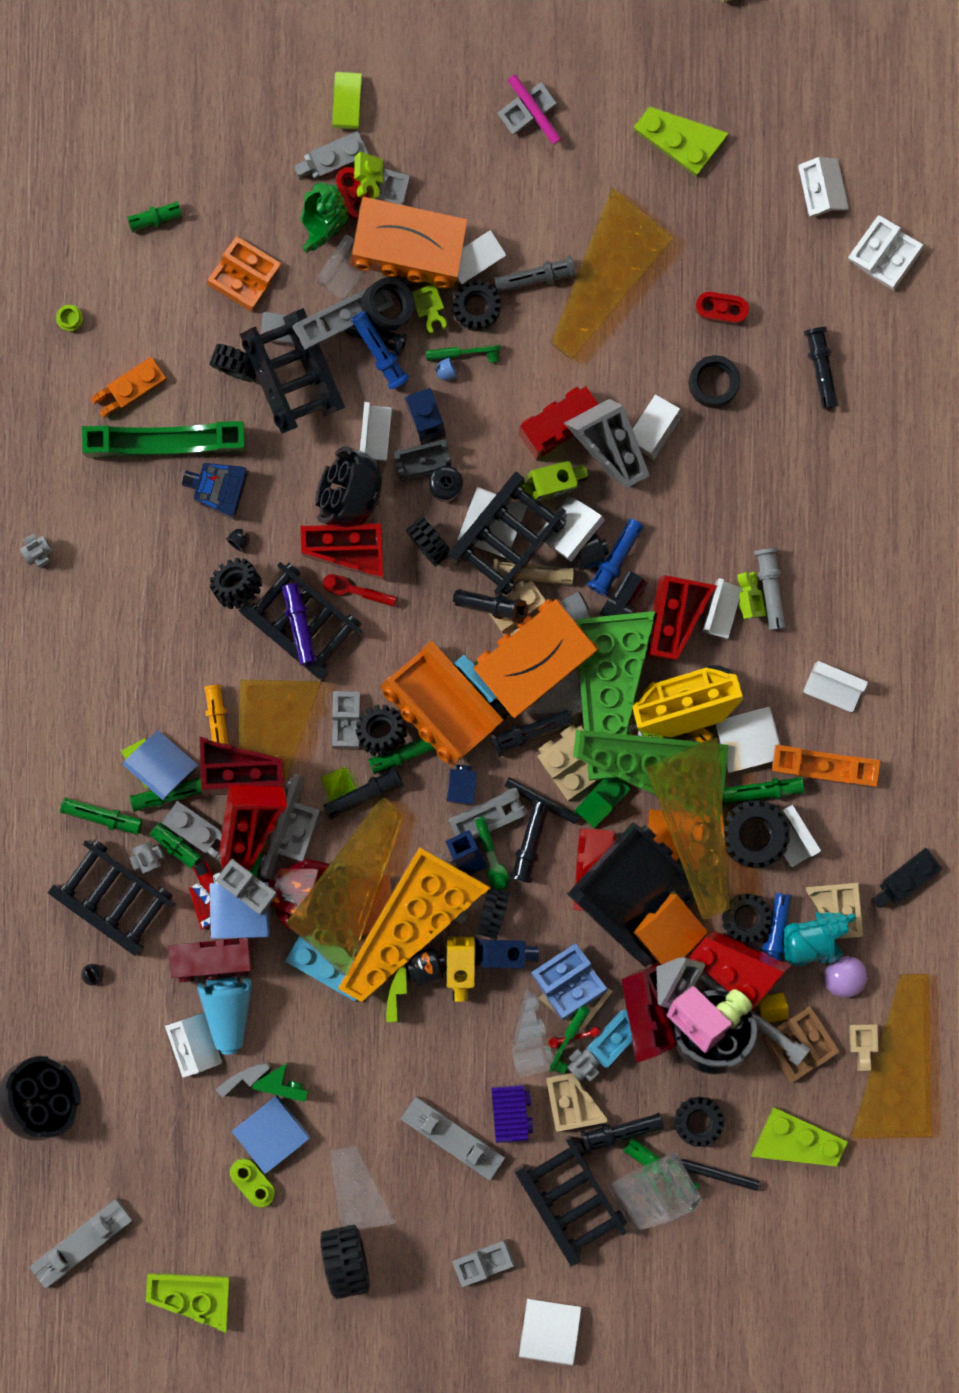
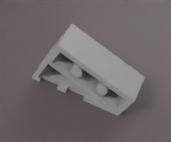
[564,399,650,488]

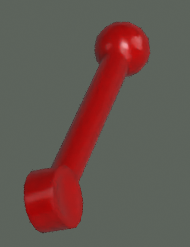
[548,1027,601,1048]

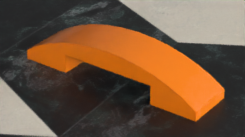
[771,745,880,787]

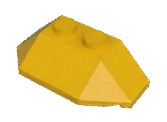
[632,668,743,738]

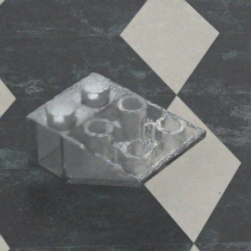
[511,987,554,1078]
[607,1152,702,1232]

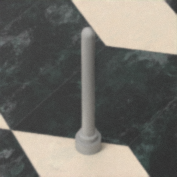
[700,974,811,1066]

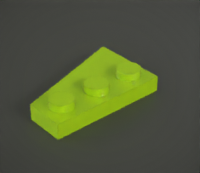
[633,106,729,177]
[751,1107,848,1167]
[146,1273,230,1333]

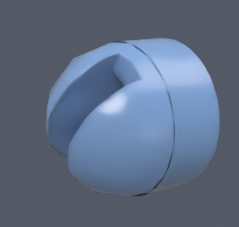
[436,358,457,381]

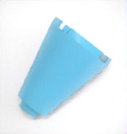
[198,977,252,1054]

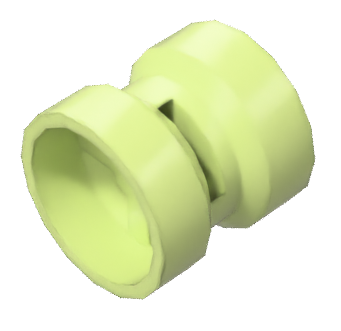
[716,989,752,1028]

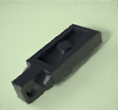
[872,848,942,908]

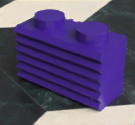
[491,1084,533,1143]

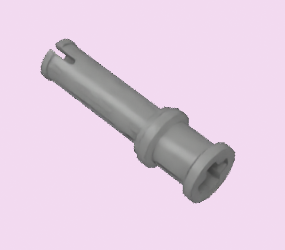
[754,548,786,630]

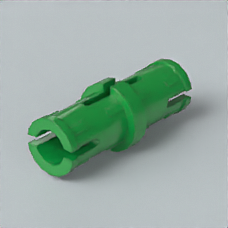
[127,201,183,233]
[149,822,202,869]

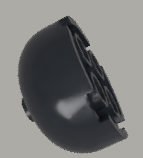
[315,446,382,527]
[674,990,757,1075]
[0,1056,81,1141]

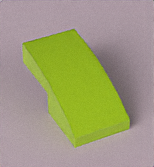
[332,72,362,129]
[386,966,407,1022]

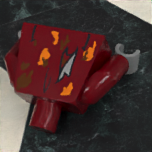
[265,859,346,944]

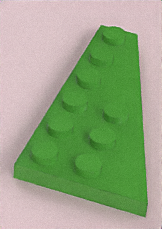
[575,611,656,781]
[573,730,729,825]

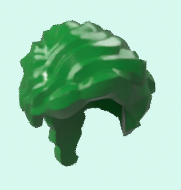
[300,182,348,254]

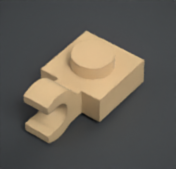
[849,1024,878,1071]

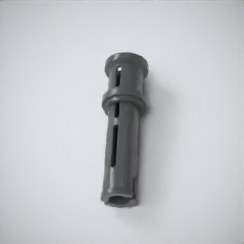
[494,255,576,294]

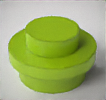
[56,305,83,332]

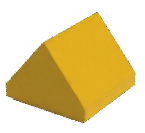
[758,992,788,1023]

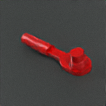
[323,574,397,607]

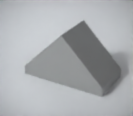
[656,957,705,1008]

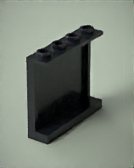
[567,822,711,968]

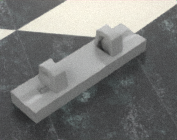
[292,289,395,350]
[400,1096,505,1180]
[29,1198,133,1289]

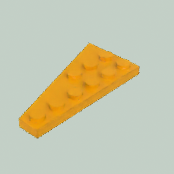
[338,846,490,1002]

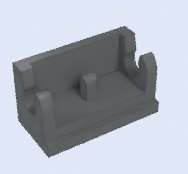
[393,439,452,482]

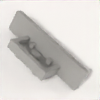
[259,774,322,879]

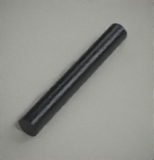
[504,777,580,825]
[679,1158,759,1191]

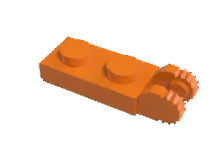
[90,357,167,418]

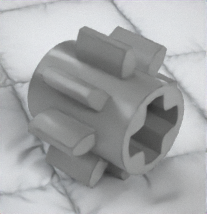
[20,533,53,568]
[129,841,164,874]
[567,1049,601,1082]

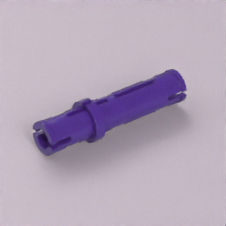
[282,583,317,666]

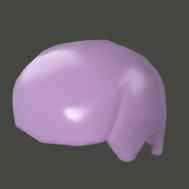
[823,956,868,998]

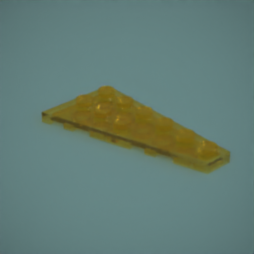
[239,679,321,782]
[286,798,404,975]

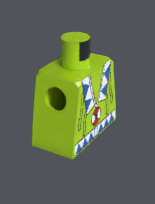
[523,461,588,502]

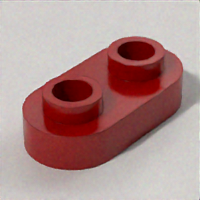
[336,167,370,220]
[695,291,749,324]

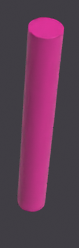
[507,74,561,145]

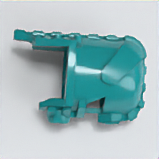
[784,912,856,966]

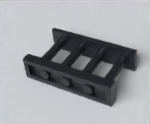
[240,308,345,434]
[448,471,567,597]
[238,562,363,682]
[47,839,176,956]
[514,1136,628,1267]

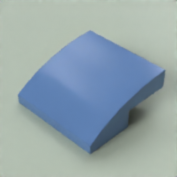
[122,730,199,800]
[210,882,270,938]
[531,943,607,1021]
[232,1095,311,1174]

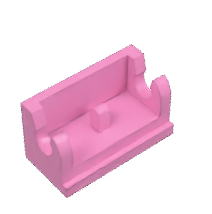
[667,986,732,1053]

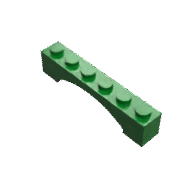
[81,421,246,458]

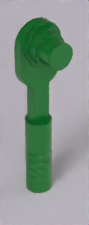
[426,344,502,363]
[475,817,509,890]
[547,1005,590,1074]

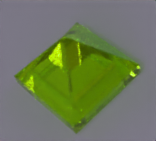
[321,767,355,801]

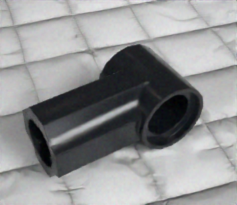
[599,571,648,616]

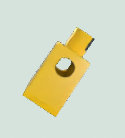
[447,936,475,1002]

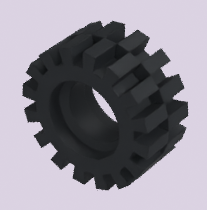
[453,280,501,331]
[209,344,257,382]
[405,517,451,567]
[209,558,262,609]
[355,705,407,758]
[476,887,510,940]
[721,894,772,942]
[674,1097,724,1147]

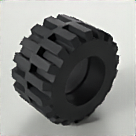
[721,801,790,868]
[320,1224,370,1299]

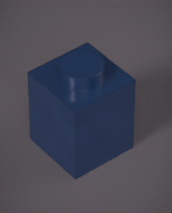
[447,765,477,805]
[445,830,488,875]

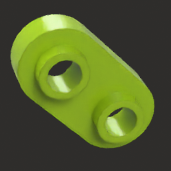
[230,1158,275,1207]

